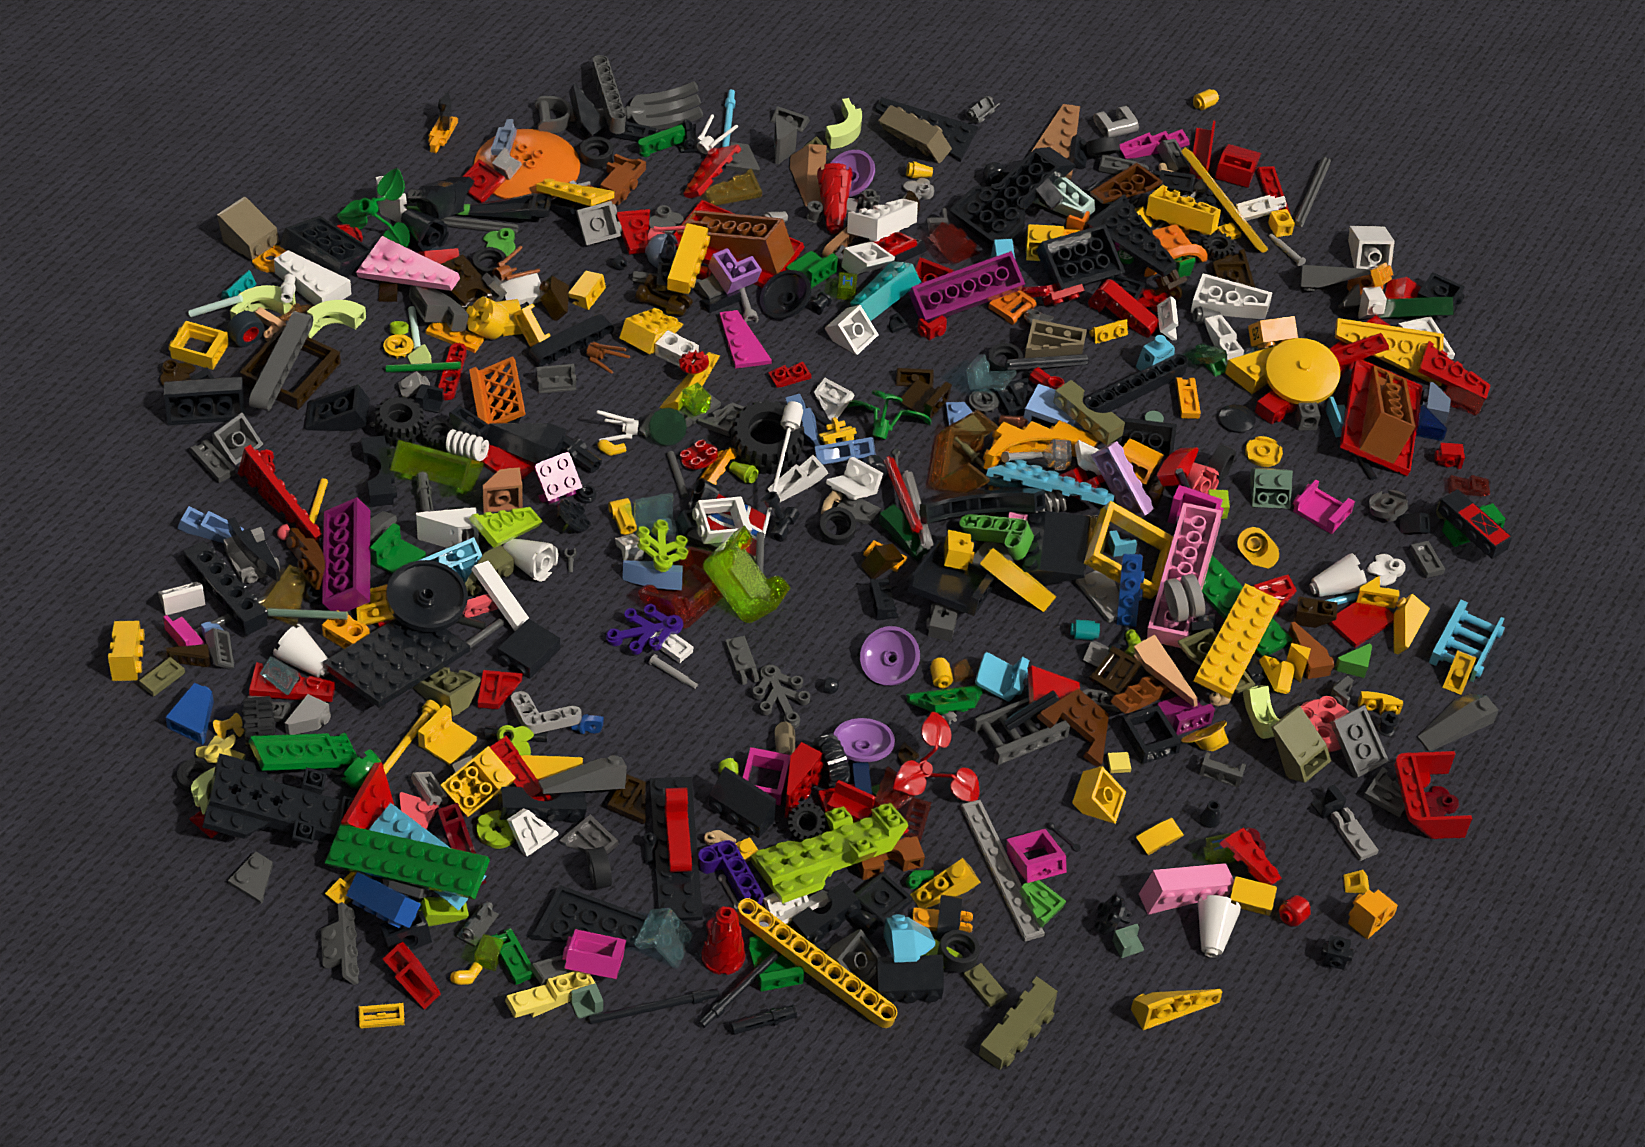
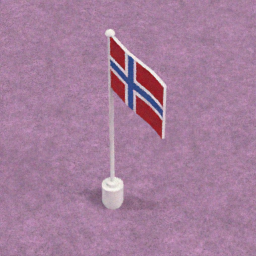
[707,401,803,561]

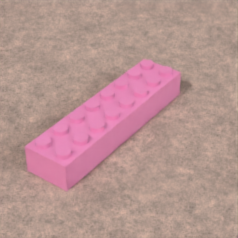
[1147,503,1222,648]

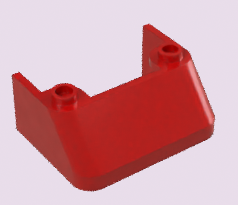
[1395,751,1472,839]

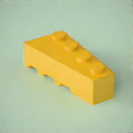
[1146,185,1221,235]

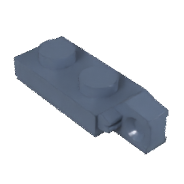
[491,119,517,155]

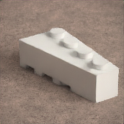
[847,199,918,241]
[274,251,351,305]

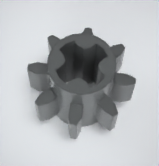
[858,189,880,210]

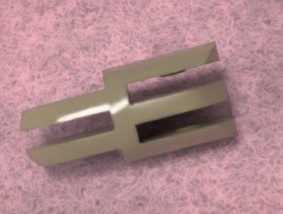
[775,721,796,755]

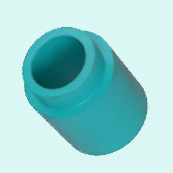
[1070,620,1100,641]

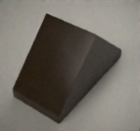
[861,543,904,579]

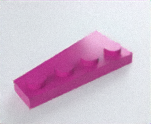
[719,310,772,369]

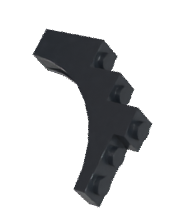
[919,487,1046,524]

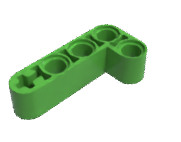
[960,514,1034,560]

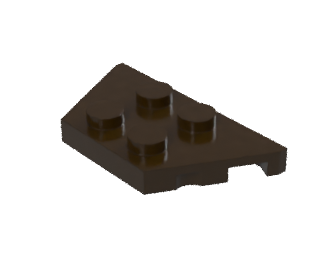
[1212,249,1255,288]

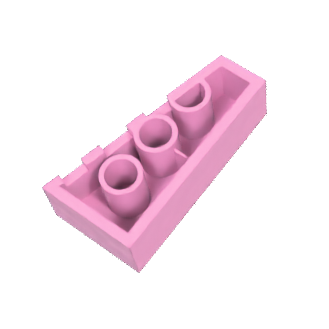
[1139,863,1234,915]

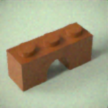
[857,836,925,880]

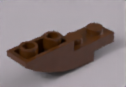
[286,528,325,590]

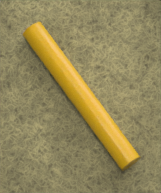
[309,478,328,524]

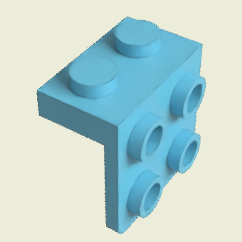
[975,652,1029,702]

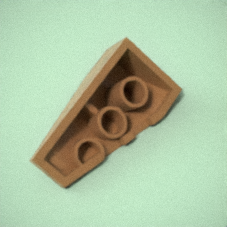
[790,144,827,206]

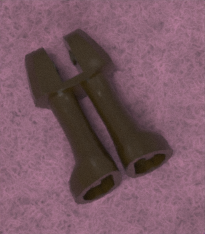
[635,274,693,317]

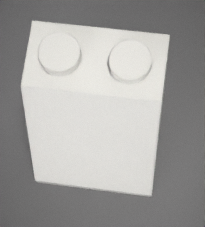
[1348,226,1394,269]

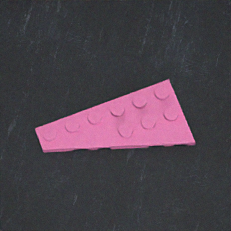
[356,236,460,291]

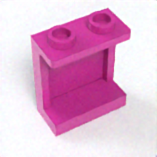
[1293,480,1355,534]
[1168,485,1224,524]

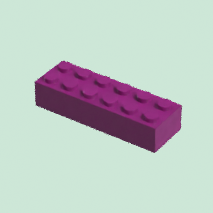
[908,251,1025,323]
[322,497,370,612]

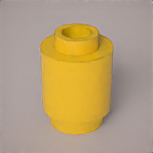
[1193,89,1219,111]
[930,658,953,688]

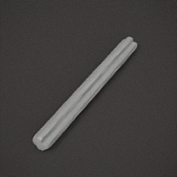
[902,470,933,550]

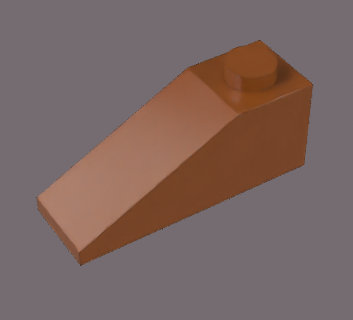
[1288,622,1334,679]

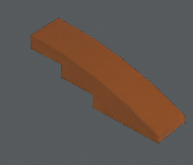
[1111,676,1171,714]

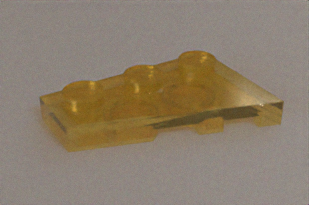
[706,168,762,205]
[263,565,307,627]

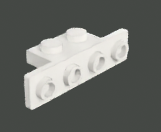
[759,890,829,927]

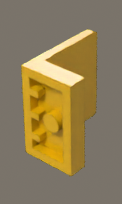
[418,705,477,765]

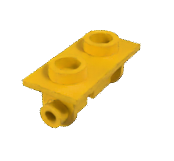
[1089,319,1128,344]

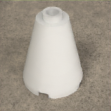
[502,539,558,582]
[1310,553,1367,597]
[273,624,329,678]
[1198,895,1241,958]

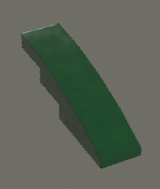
[1379,297,1453,318]

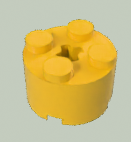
[466,296,509,340]

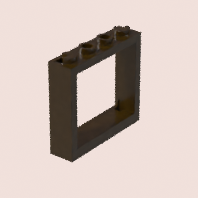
[240,326,341,410]

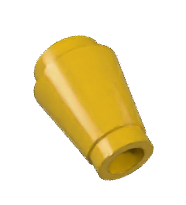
[906,161,933,179]

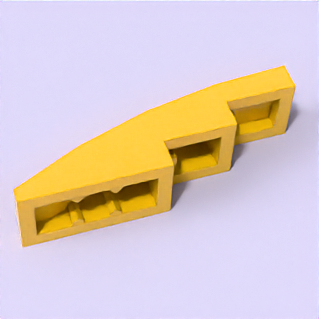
[980,548,1056,612]

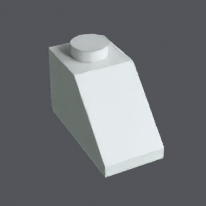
[1358,287,1387,319]

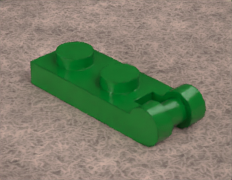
[638,124,686,157]
[490,928,536,985]

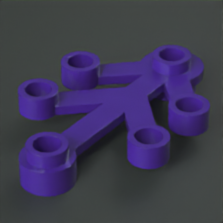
[606,604,683,655]

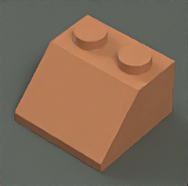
[483,468,523,513]

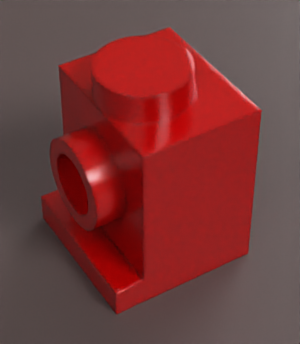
[1434,443,1465,469]

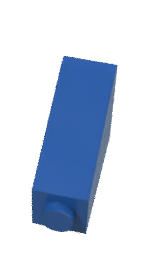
[166,683,214,745]

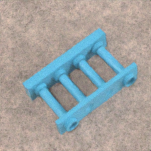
[1429,600,1505,682]

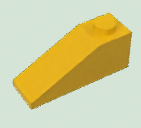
[1394,594,1430,654]

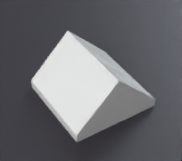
[158,582,205,615]

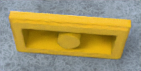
[1286,643,1311,683]

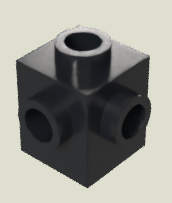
[1321,935,1354,970]

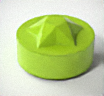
[390,321,409,335]

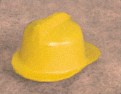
[1237,527,1279,569]
[1181,720,1228,751]

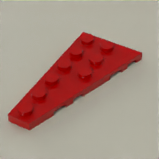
[238,444,321,542]

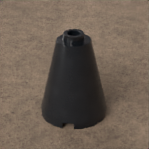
[401,209,449,251]

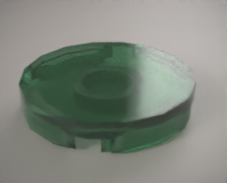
[648,408,687,446]

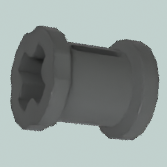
[806,201,823,223]

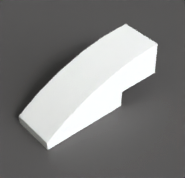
[1204,315,1244,364]
[768,455,828,503]

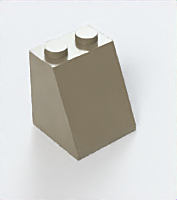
[217,197,280,260]

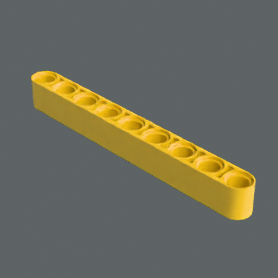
[737,898,897,1028]

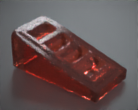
[902,797,932,841]

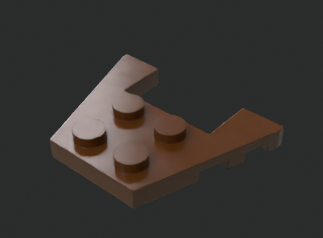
[1037,688,1109,767]

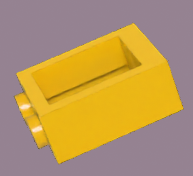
[169,321,229,370]

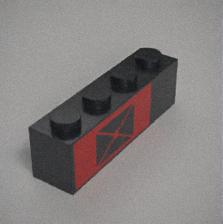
[1437,489,1512,559]

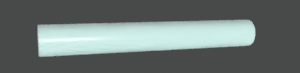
[189,295,243,317]
[408,306,421,350]

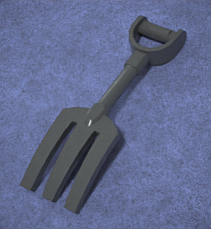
[535,81,703,133]

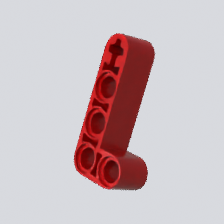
[1088,279,1159,338]
[665,787,692,872]

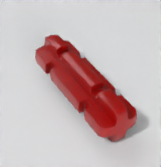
[1021,286,1050,297]

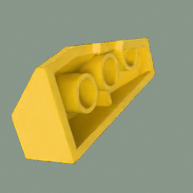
[1131,989,1222,1030]

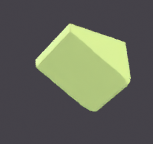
[407,344,432,364]

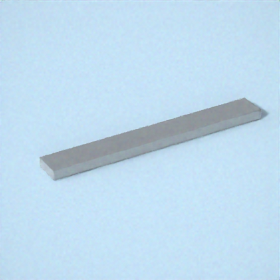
[961,800,1045,942]

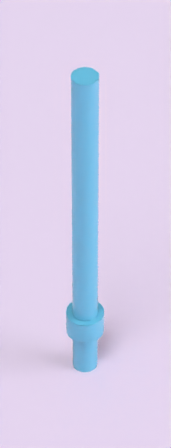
[722,89,736,165]

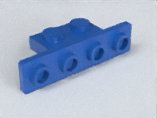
[1117,554,1144,627]

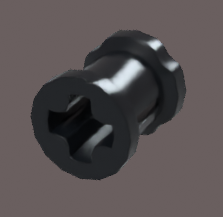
[808,292,832,315]
[1377,711,1399,737]

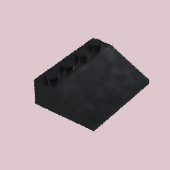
[280,216,372,278]
[1036,224,1125,290]
[1022,511,1090,585]

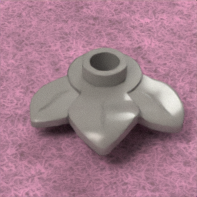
[902,178,935,200]

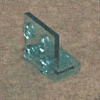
[966,354,1016,391]
[634,493,678,539]
[634,908,693,968]

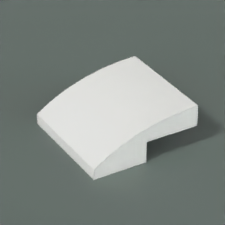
[501,272,541,305]

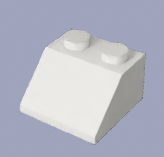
[842,241,895,275]
[825,305,879,355]

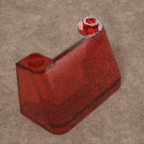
[638,547,733,628]

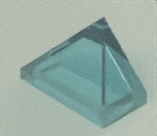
[260,656,299,695]

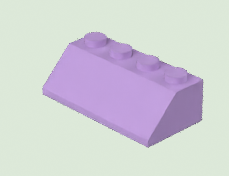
[1091,441,1154,517]

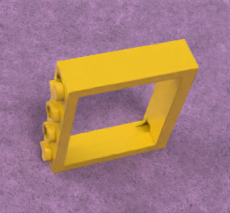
[1084,501,1174,599]

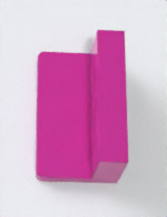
[163,615,205,646]

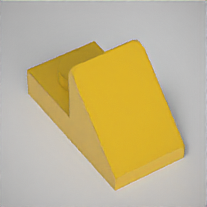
[1356,576,1399,608]
[1442,650,1476,695]
[1259,655,1295,694]

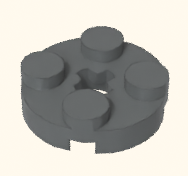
[1369,490,1408,521]

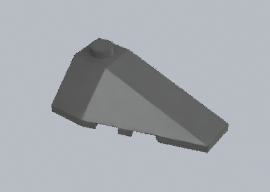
[1300,265,1371,291]
[1417,693,1498,752]
[538,755,627,794]

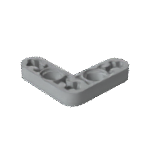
[511,691,582,734]

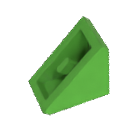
[1335,643,1372,678]

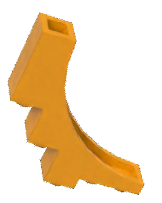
[983,420,1099,470]

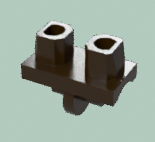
[1155,269,1187,301]

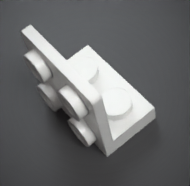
[826,457,883,500]

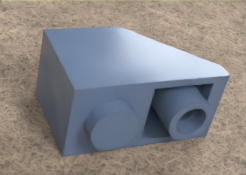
[1421,382,1451,423]

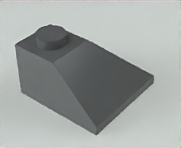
[826,929,881,984]

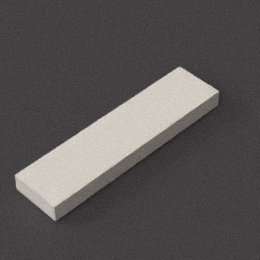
[471,561,529,631]

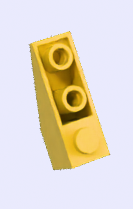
[910,858,981,909]

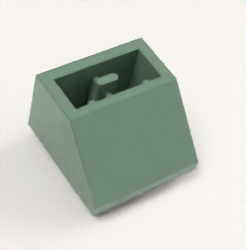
[1250,468,1293,509]

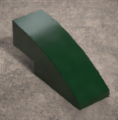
[879,504,928,562]

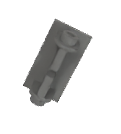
[967,96,1000,124]
[457,901,499,946]

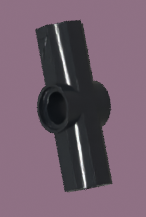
[560,434,602,473]

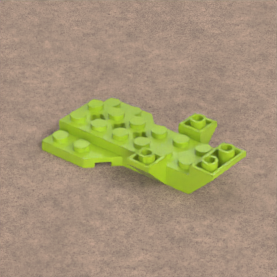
[750,803,908,904]

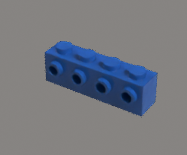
[346,872,421,928]

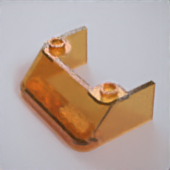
[928,409,998,493]

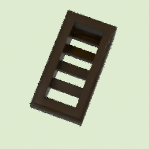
[166,644,210,667]

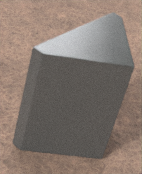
[774,116,797,164]
[212,413,264,465]

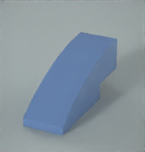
[786,394,820,446]
[815,437,876,465]
[177,506,244,543]
[623,560,683,590]

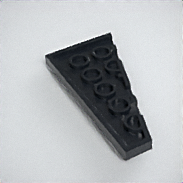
[1087,194,1177,277]

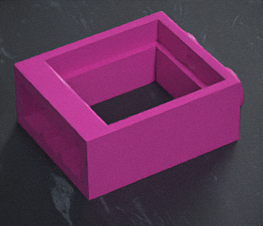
[743,747,791,805]
[1007,829,1066,883]
[562,929,626,979]

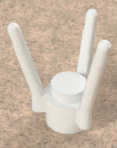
[697,114,738,154]
[596,410,638,441]

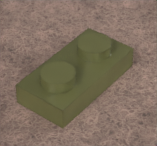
[139,657,185,697]
[963,963,1007,1008]

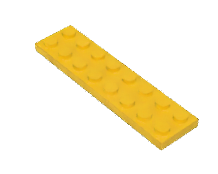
[1194,583,1281,699]

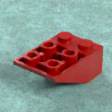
[1215,144,1261,188]
[785,742,824,818]

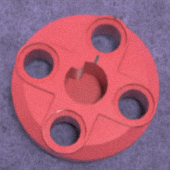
[1301,696,1349,752]

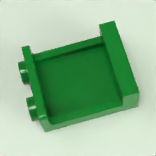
[748,935,804,992]

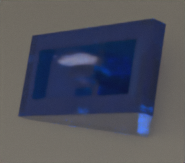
[1416,405,1447,441]

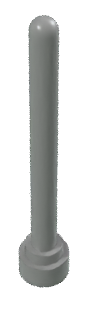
[738,288,759,323]

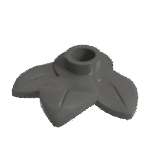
[649,205,684,234]
[1024,309,1054,325]

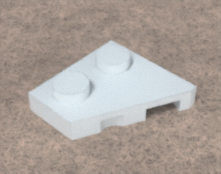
[507,808,559,856]

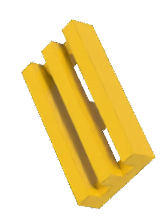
[359,1003,405,1028]

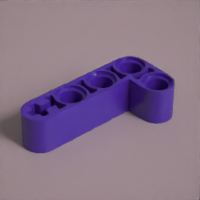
[698,840,764,914]

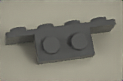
[321,902,359,985]

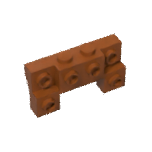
[584,154,646,207]

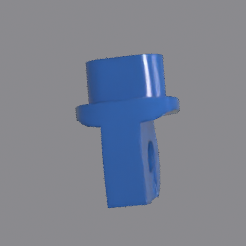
[572,714,604,734]

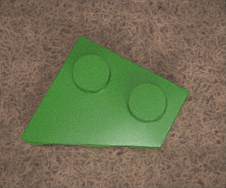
[1019,880,1066,927]

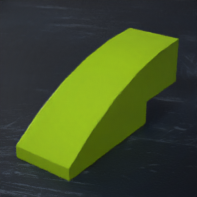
[418,897,469,926]

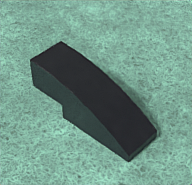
[550,196,587,229]

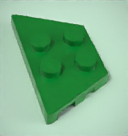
[906,685,983,714]

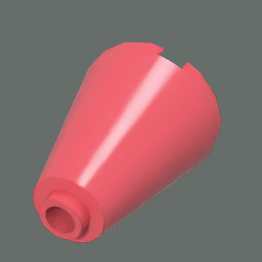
[1180,462,1219,494]

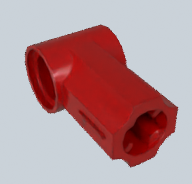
[1029,367,1064,390]

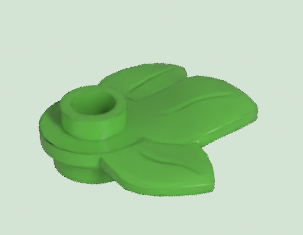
[483,228,516,257]

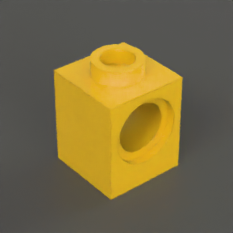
[1268,209,1295,237]

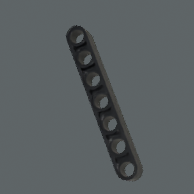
[1084,354,1188,413]

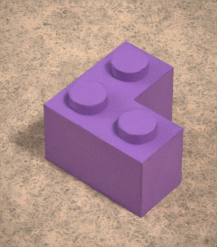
[708,248,762,294]

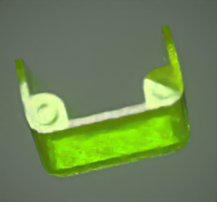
[390,440,484,494]

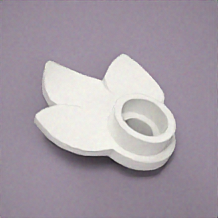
[1366,554,1406,586]

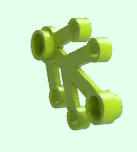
[637,519,688,572]

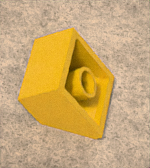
[1072,766,1126,824]

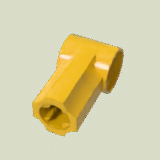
[608,498,637,535]

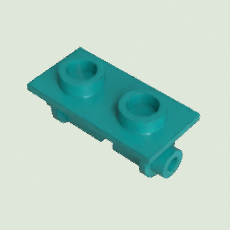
[221,270,256,306]

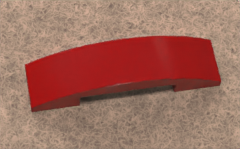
[490,735,553,801]

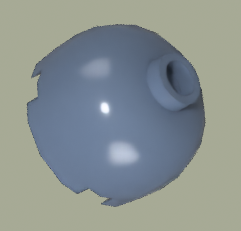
[645,233,678,268]

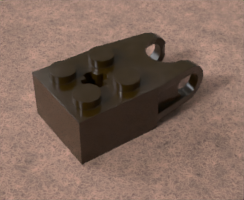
[438,255,493,311]

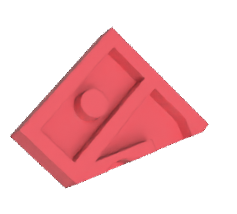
[400,792,439,830]

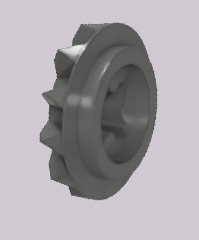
[969,389,999,414]

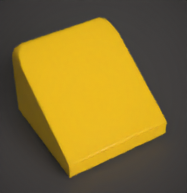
[1343,870,1369,893]

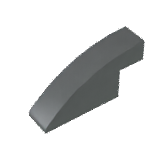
[409,285,469,331]

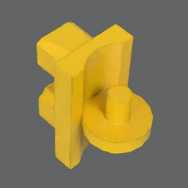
[819,417,856,445]

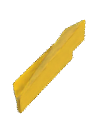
[659,352,720,413]

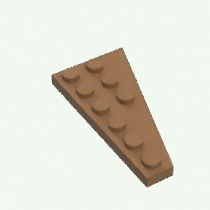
[1031,104,1080,179]

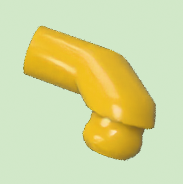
[598,439,626,456]
[450,962,482,985]

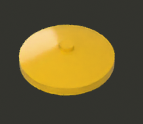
[1265,338,1340,404]

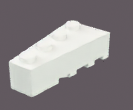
[1191,273,1272,320]

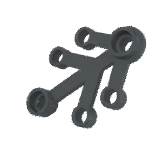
[753,665,810,729]

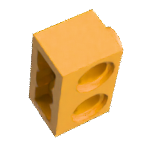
[322,610,370,649]

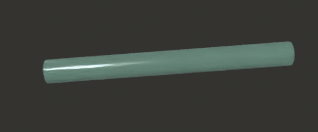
[267,608,348,620]

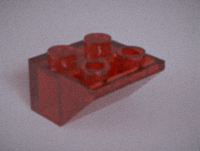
[928,222,980,264]

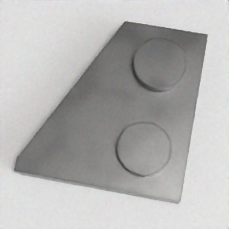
[560,814,619,854]

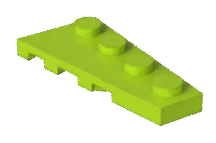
[469,507,543,548]

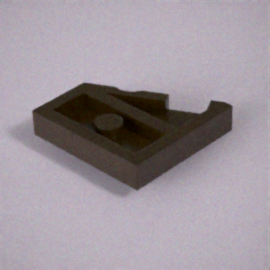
[608,774,646,824]

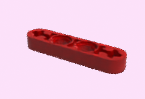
[438,343,467,400]

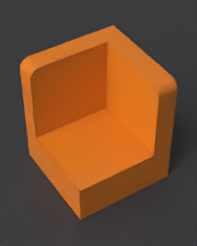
[1066,211,1090,231]

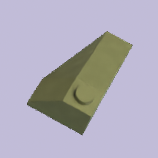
[1178,629,1255,693]
[412,667,481,717]

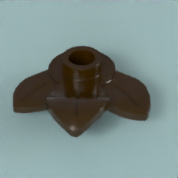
[160,359,196,386]

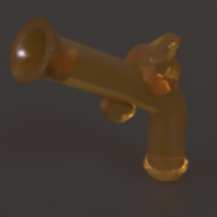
[276,303,313,322]

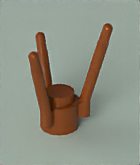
[492,246,540,281]
[586,342,630,374]

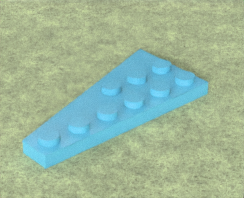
[986,460,1115,505]

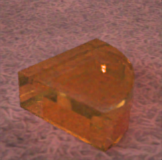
[953,659,974,682]

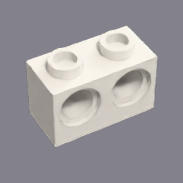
[655,330,699,367]

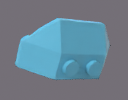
[418,537,482,583]
[883,914,935,962]

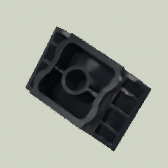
[406,177,475,219]

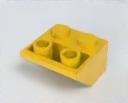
[1025,224,1064,261]

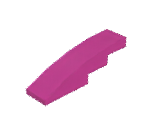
[1119,129,1190,159]

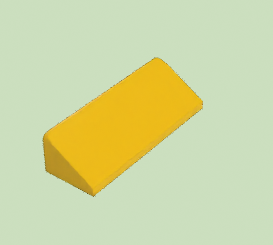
[521,755,583,781]

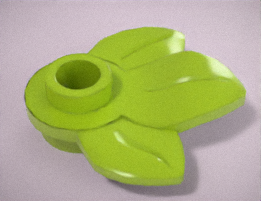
[497,725,534,756]

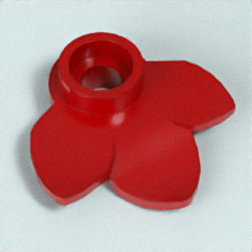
[1138,289,1168,312]

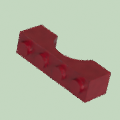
[438,802,486,885]

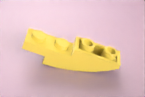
[505,971,595,1018]

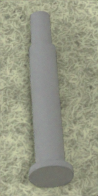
[1269,234,1306,266]
[1001,451,1043,463]
[649,654,698,689]

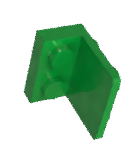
[786,251,838,288]
[370,523,426,574]

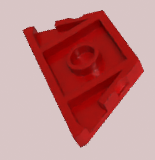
[341,762,394,830]

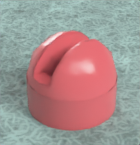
[277,523,290,541]

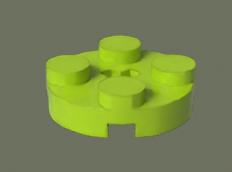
[477,810,515,849]

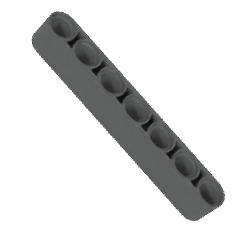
[592,55,626,134]
[249,311,313,411]

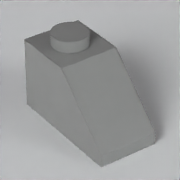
[285,694,331,735]

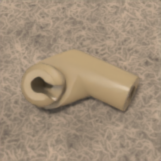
[821,490,843,514]
[704,830,736,845]

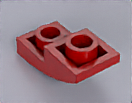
[768,361,812,387]

